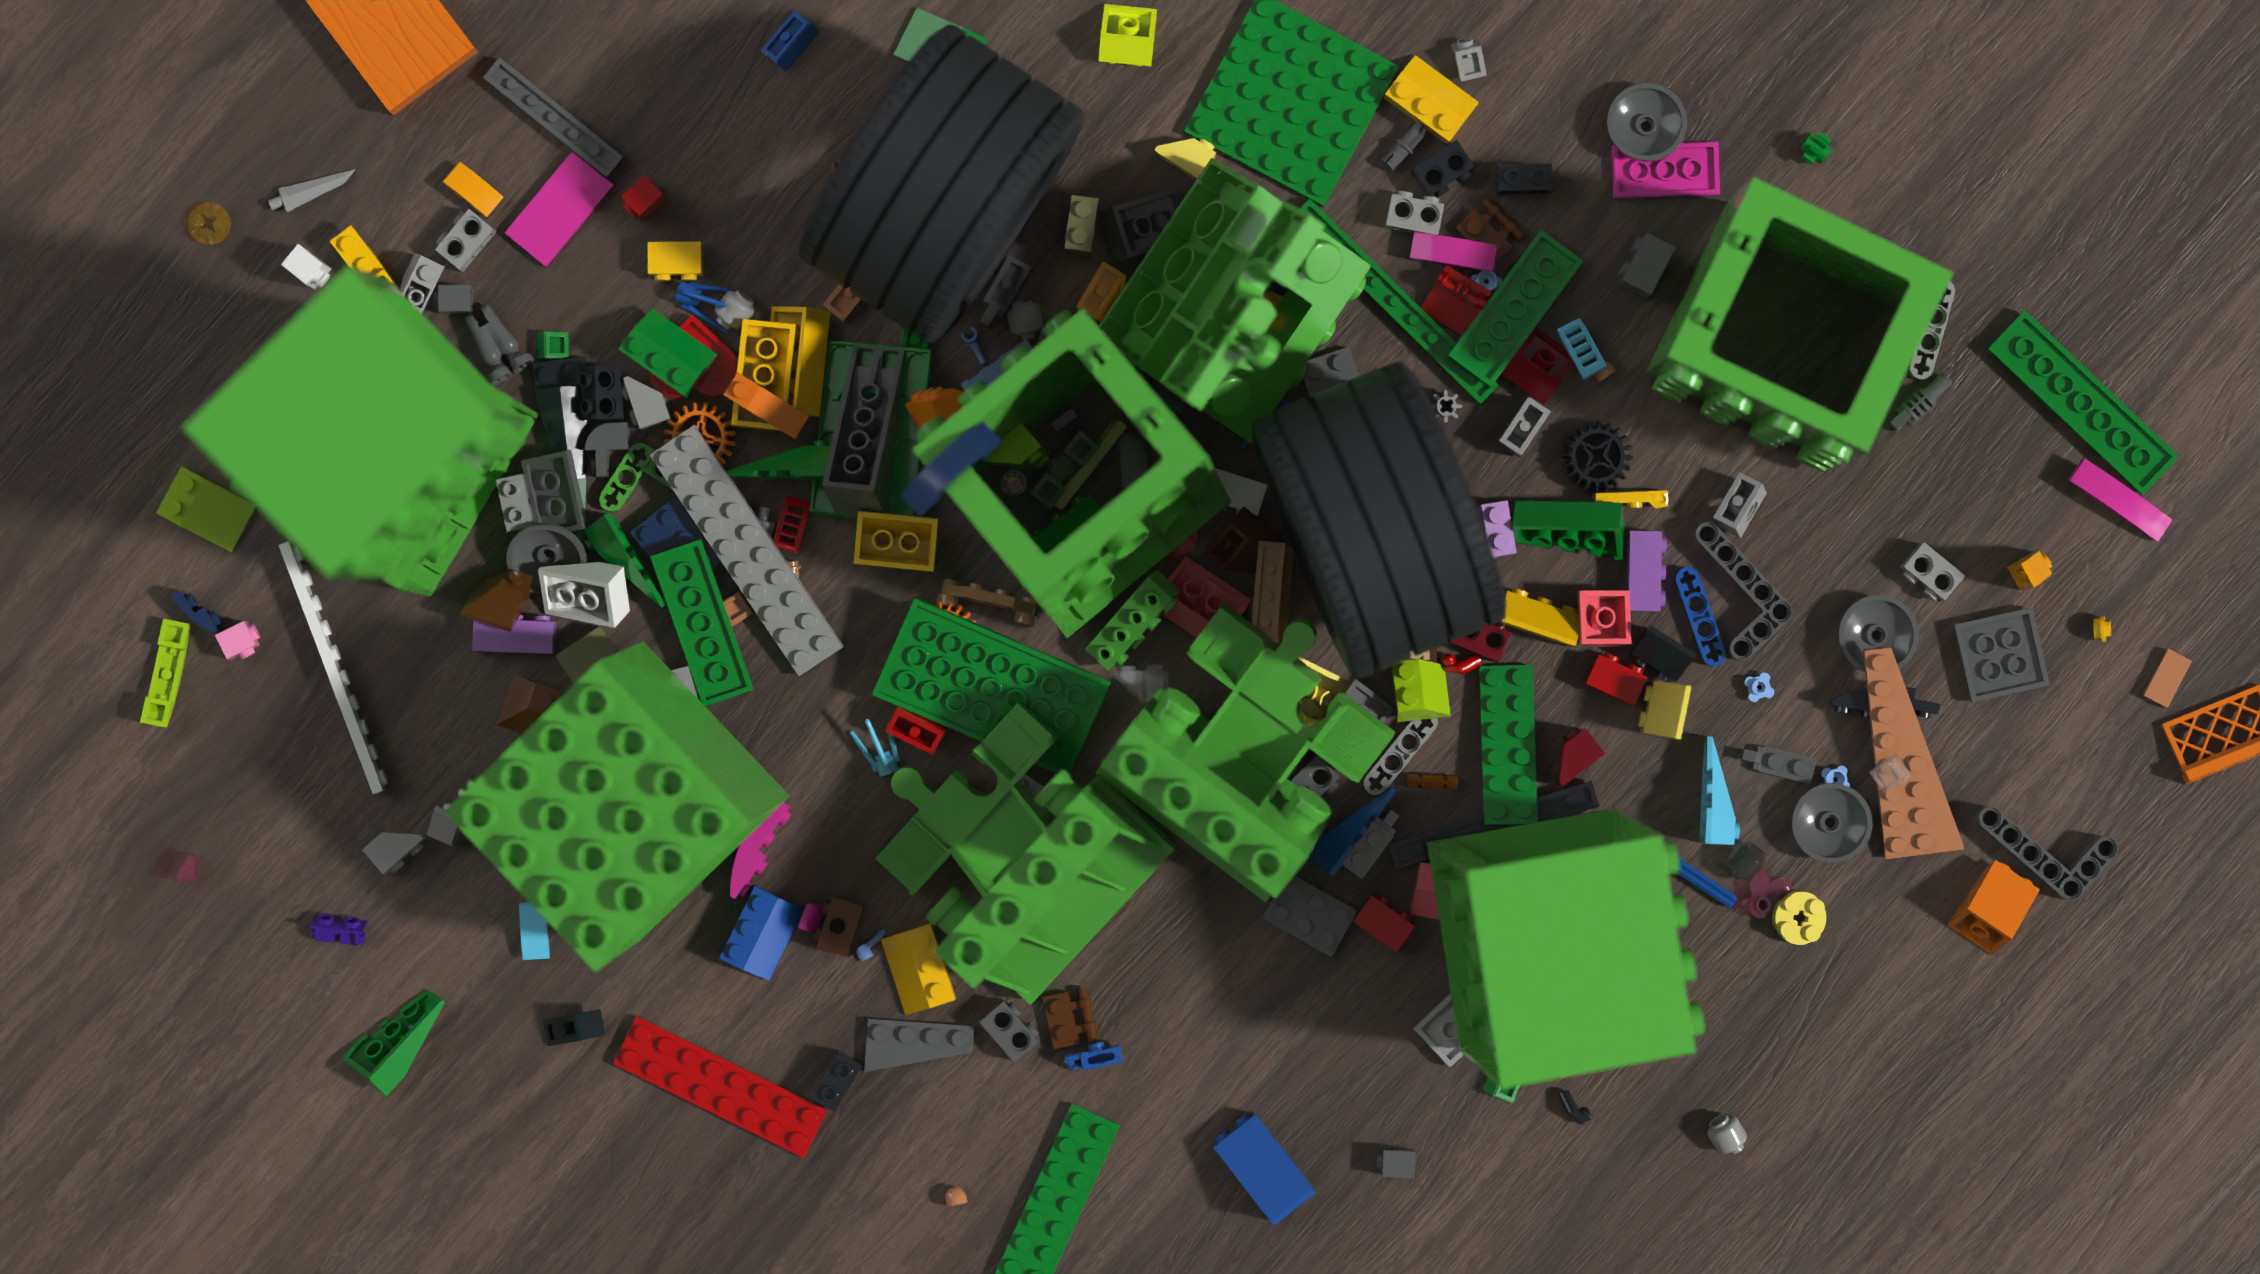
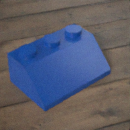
[719,886,804,981]

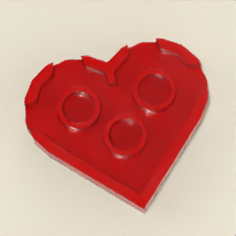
[649,314,738,399]

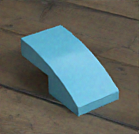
[519,902,550,960]

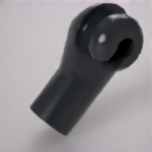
[1557,1090,1592,1125]

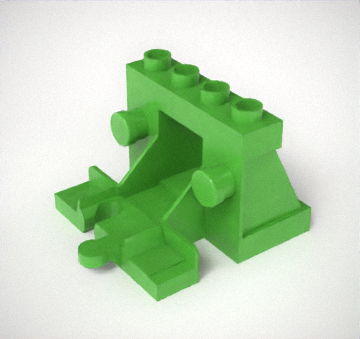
[1098,158,1371,444]
[1095,603,1396,902]
[875,701,1177,1005]

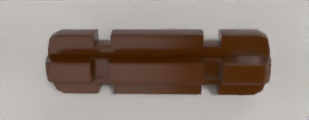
[1406,774,1458,790]

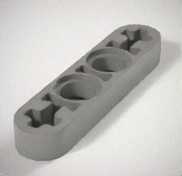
[1908,281,1955,380]
[1363,718,1438,795]

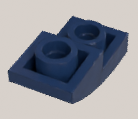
[172,590,222,633]

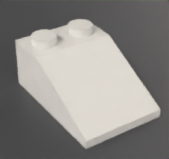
[538,562,630,628]

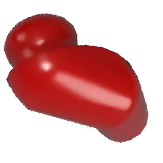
[1441,653,1482,674]

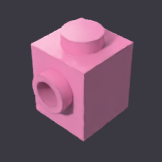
[215,621,260,660]

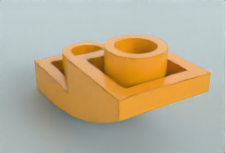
[442,162,503,217]

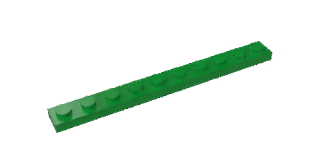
[1300,199,1499,404]

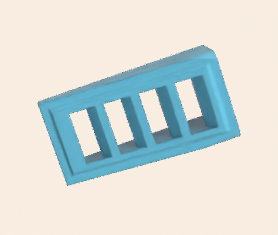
[1557,318,1607,380]

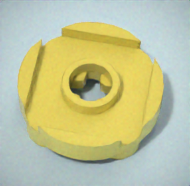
[1772,891,1826,945]

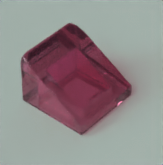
[174,854,199,882]

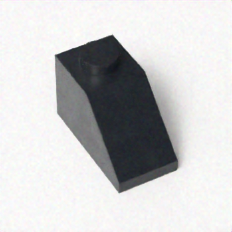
[543,1009,605,1046]

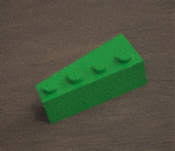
[1513,500,1626,561]

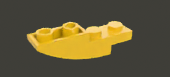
[330,225,400,291]

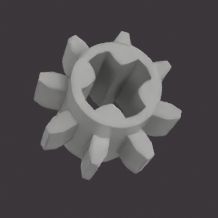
[1432,390,1462,423]

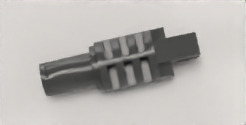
[1889,372,1952,432]

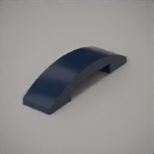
[901,421,1002,516]

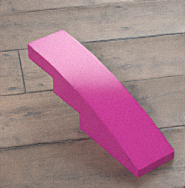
[2068,458,2172,542]

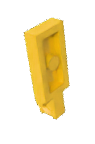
[1593,490,1668,509]

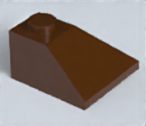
[460,568,533,632]
[497,674,565,734]

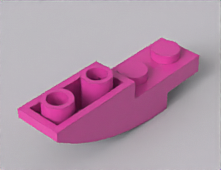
[730,802,792,899]

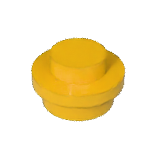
[2094,615,2111,642]

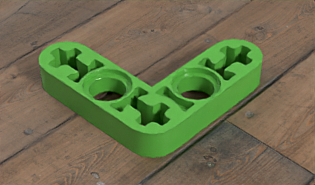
[599,443,673,512]

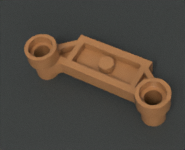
[936,579,1037,627]

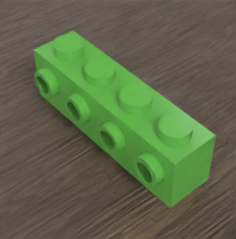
[1085,570,1180,671]

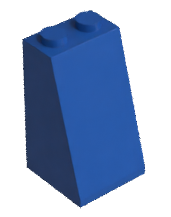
[1213,1113,1316,1226]

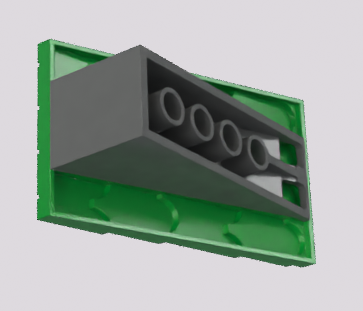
[810,340,932,519]

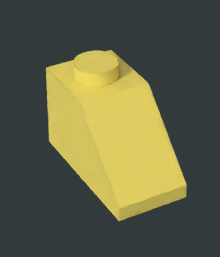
[1154,138,1216,180]

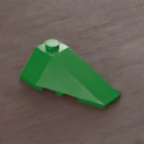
[341,990,445,1096]

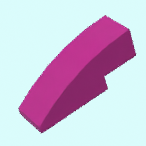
[1410,232,1499,272]

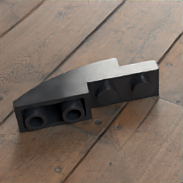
[1828,687,1940,719]

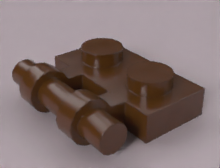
[1455,196,1525,262]
[1043,988,1098,1049]

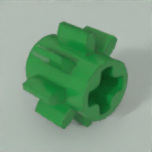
[1800,132,1833,165]

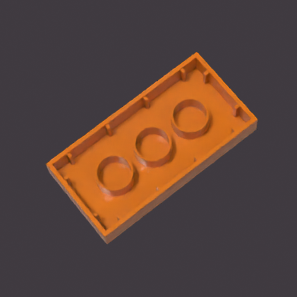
[305,0,478,115]

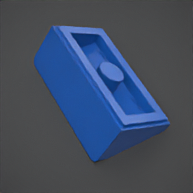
[760,10,819,71]

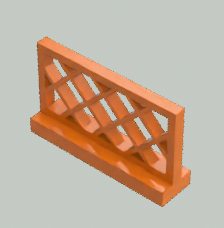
[2161,685,2260,785]

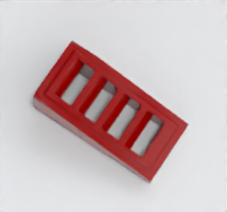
[773,496,811,554]

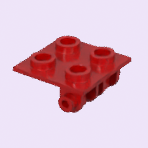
[1421,265,1492,335]

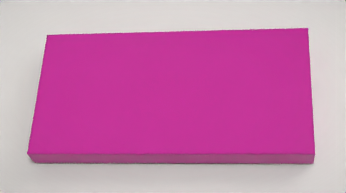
[1611,142,1720,199]
[505,151,614,267]

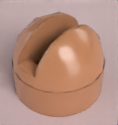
[1594,360,1616,383]
[945,1187,968,1207]

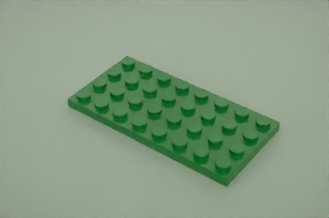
[872,597,1111,774]

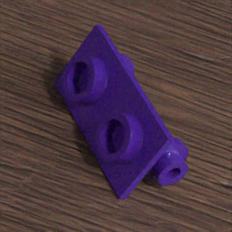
[309,914,367,946]

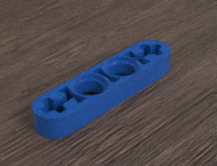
[1675,567,1726,666]

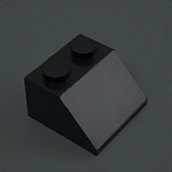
[1629,626,1697,683]

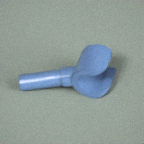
[961,327,987,364]
[856,928,887,962]

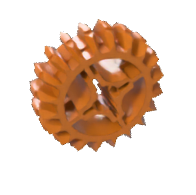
[664,402,736,465]

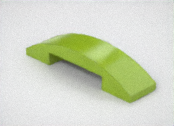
[140,619,190,728]

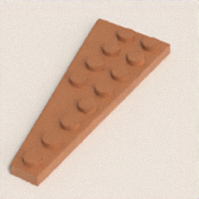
[1863,646,1964,859]

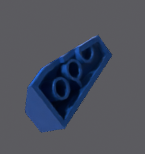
[1307,788,1396,876]

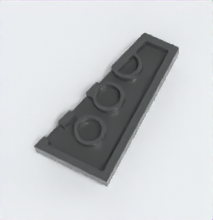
[864,1018,975,1072]

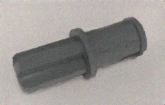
[1381,122,1428,171]

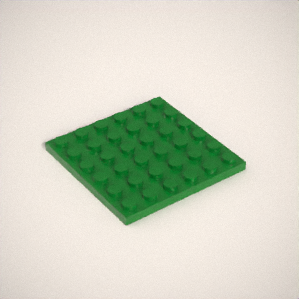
[1184,0,1399,207]

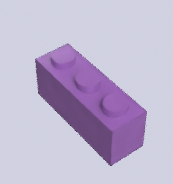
[1626,531,1667,612]
[472,615,556,654]

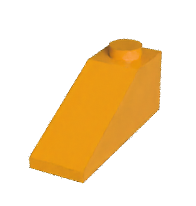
[2007,551,2052,590]

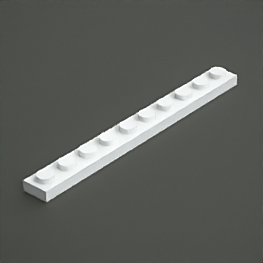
[279,541,388,794]

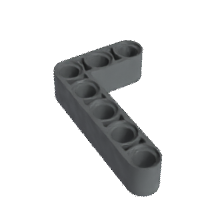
[1693,522,1793,661]
[1974,806,2119,901]

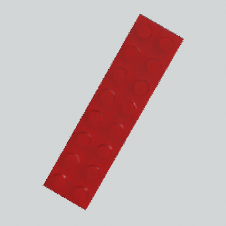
[613,1016,828,1158]

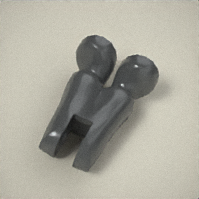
[464,304,534,386]

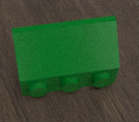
[619,308,717,398]
[1029,494,1102,555]

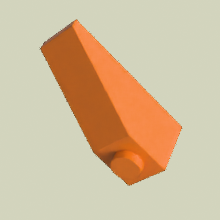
[724,372,809,439]

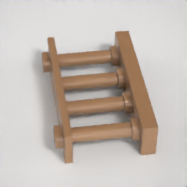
[1252,541,1294,644]

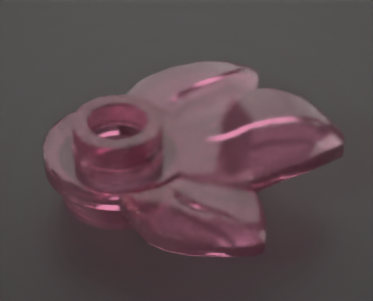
[1747,869,1791,919]

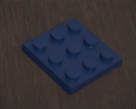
[630,496,721,569]

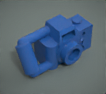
[1064,1041,1124,1071]

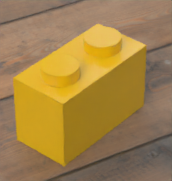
[648,242,703,281]

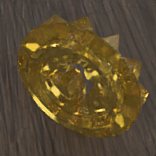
[187,202,231,245]

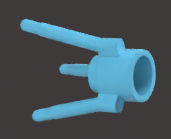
[849,719,901,777]

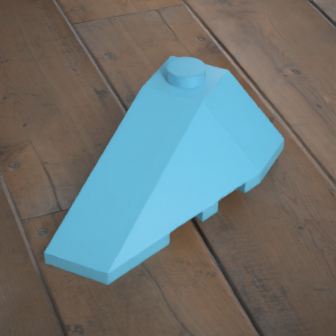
[1699,736,1740,845]

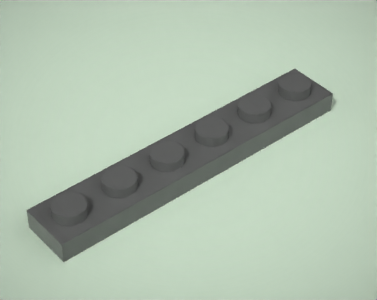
[483,57,624,178]

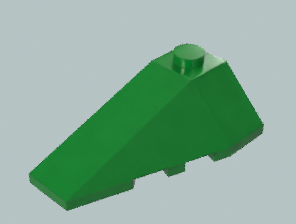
[726,441,831,480]
[583,512,667,608]

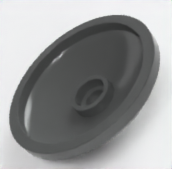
[1607,83,1687,162]
[506,523,587,596]
[1838,595,1919,672]
[1792,783,1872,863]

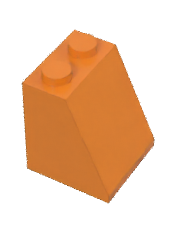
[1947,860,2040,955]

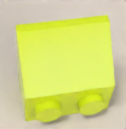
[1098,4,1157,66]

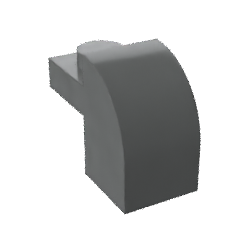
[585,422,630,478]

